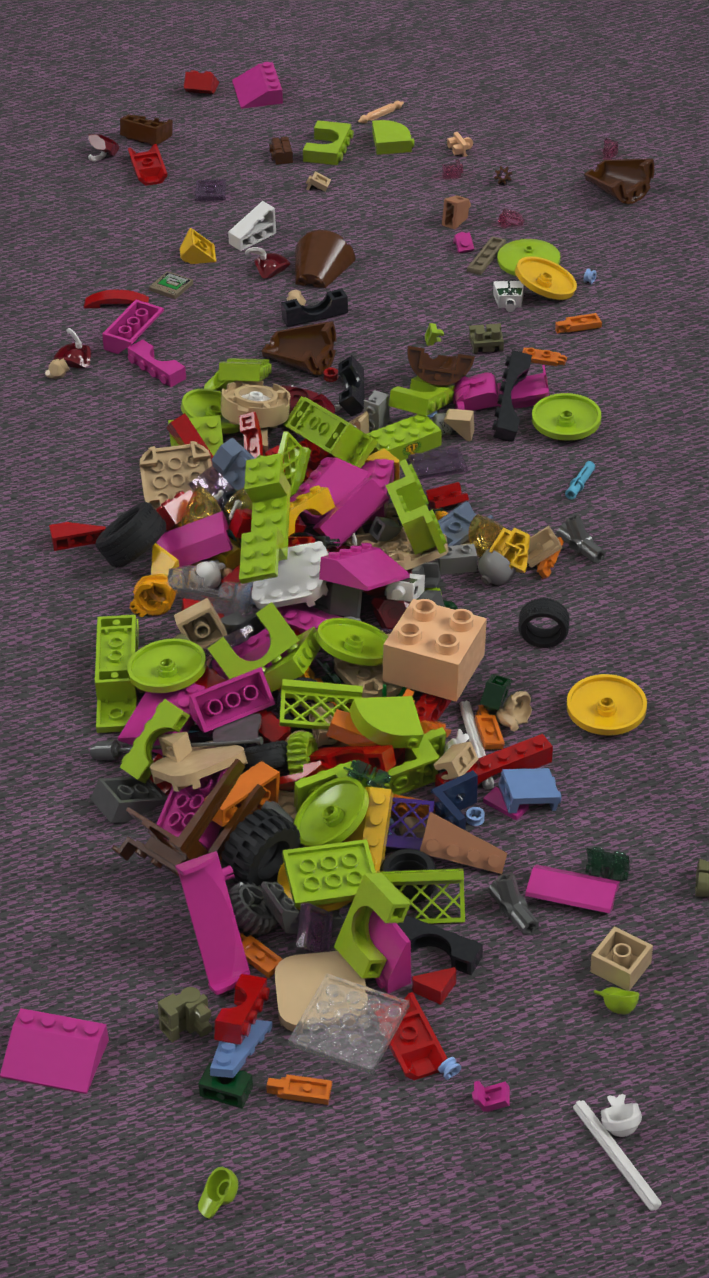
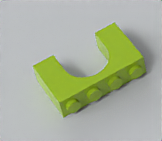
[303,120,354,165]
[219,358,272,381]
[388,376,455,416]
[207,602,300,679]
[263,627,321,693]
[334,873,411,979]

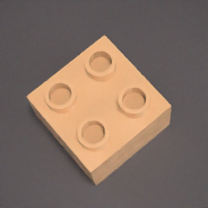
[383,599,487,702]

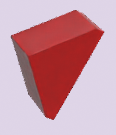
[412,967,456,1005]

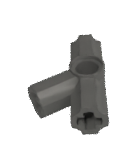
[557,515,606,563]
[488,873,539,935]

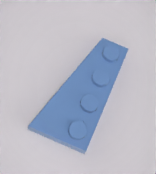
[210,1020,272,1078]

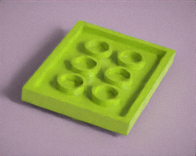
[282,839,376,908]

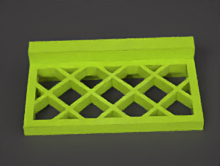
[278,431,311,497]
[279,679,363,730]
[377,869,465,924]

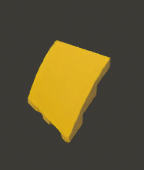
[489,528,530,573]

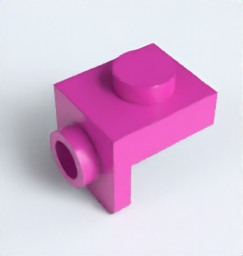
[453,232,474,253]
[472,1081,510,1112]

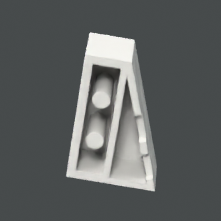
[228,201,276,251]

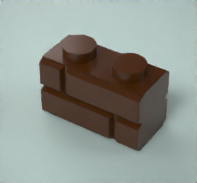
[269,137,293,165]

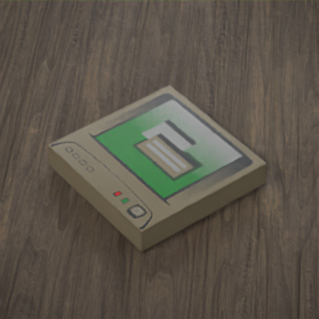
[149,271,194,299]

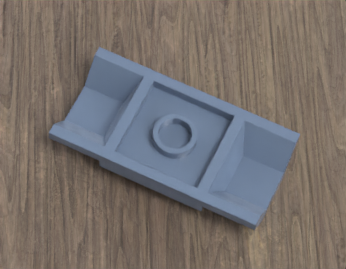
[212,438,255,502]
[438,501,493,546]

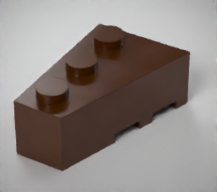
[120,114,173,146]

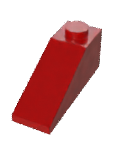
[49,522,106,551]

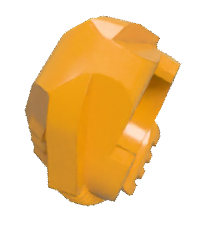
[129,574,176,617]

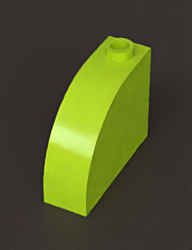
[372,120,414,155]
[349,696,424,749]

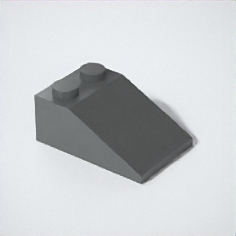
[91,777,167,823]

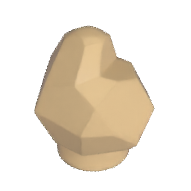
[287,290,306,306]
[45,358,70,379]

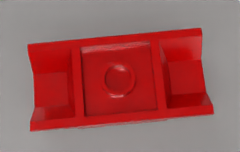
[128,144,168,186]
[371,992,448,1081]

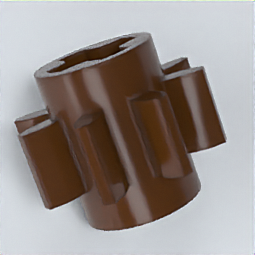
[494,166,513,185]

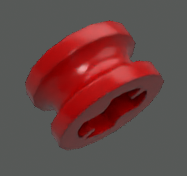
[324,368,339,382]

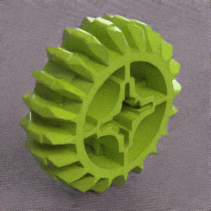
[286,731,318,775]

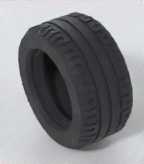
[96,502,166,568]

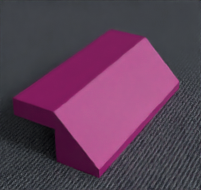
[157,511,233,568]
[525,864,620,913]

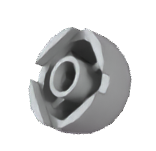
[478,549,516,585]

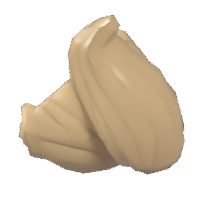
[496,691,532,732]

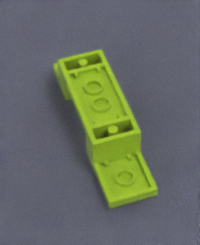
[283,396,378,468]
[239,453,291,584]
[385,459,447,555]
[95,615,139,733]
[294,727,446,812]

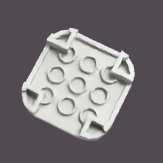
[252,541,329,609]

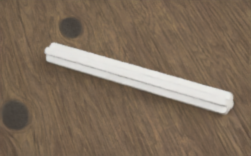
[459,700,494,789]
[573,1100,661,1211]

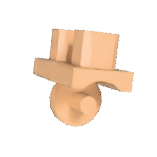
[447,132,473,157]

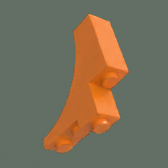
[326,689,415,749]

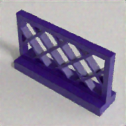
[386,797,435,851]

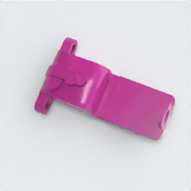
[453,365,549,411]

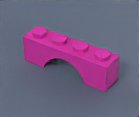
[128,340,186,387]

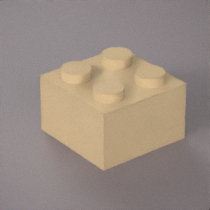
[174,598,228,650]
[590,926,653,991]

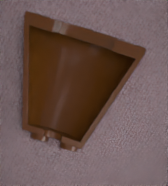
[584,159,654,204]
[295,230,356,288]
[261,321,337,375]
[407,346,475,386]

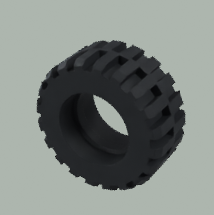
[221,808,301,889]

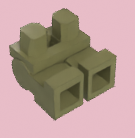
[469,323,504,354]
[158,987,212,1043]

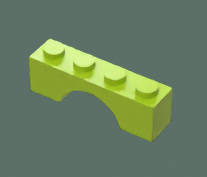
[120,699,190,783]

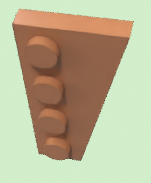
[420,811,507,874]

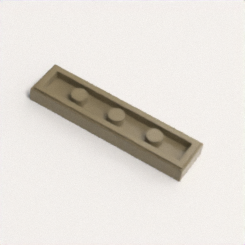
[467,236,506,275]

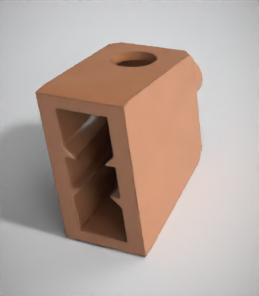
[442,195,471,229]

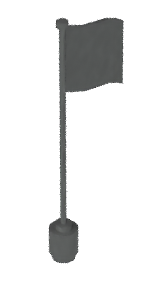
[90,714,263,761]

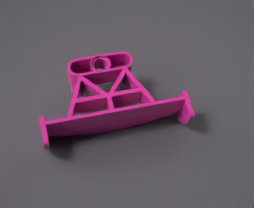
[175,851,250,995]

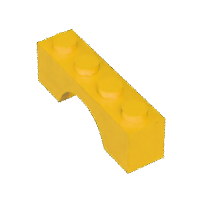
[288,485,335,536]

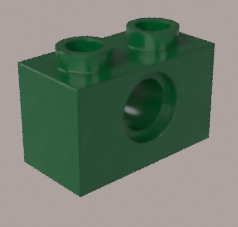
[480,674,512,711]
[198,1062,253,1109]

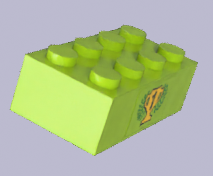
[367,414,442,461]

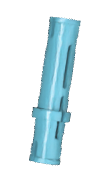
[565,461,596,500]

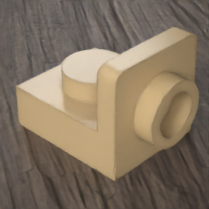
[306,171,331,191]

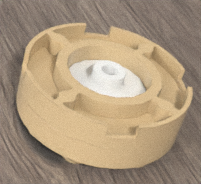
[220,381,291,429]

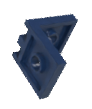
[431,770,478,830]

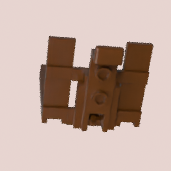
[112,759,266,876]

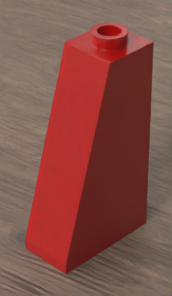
[167,413,218,476]

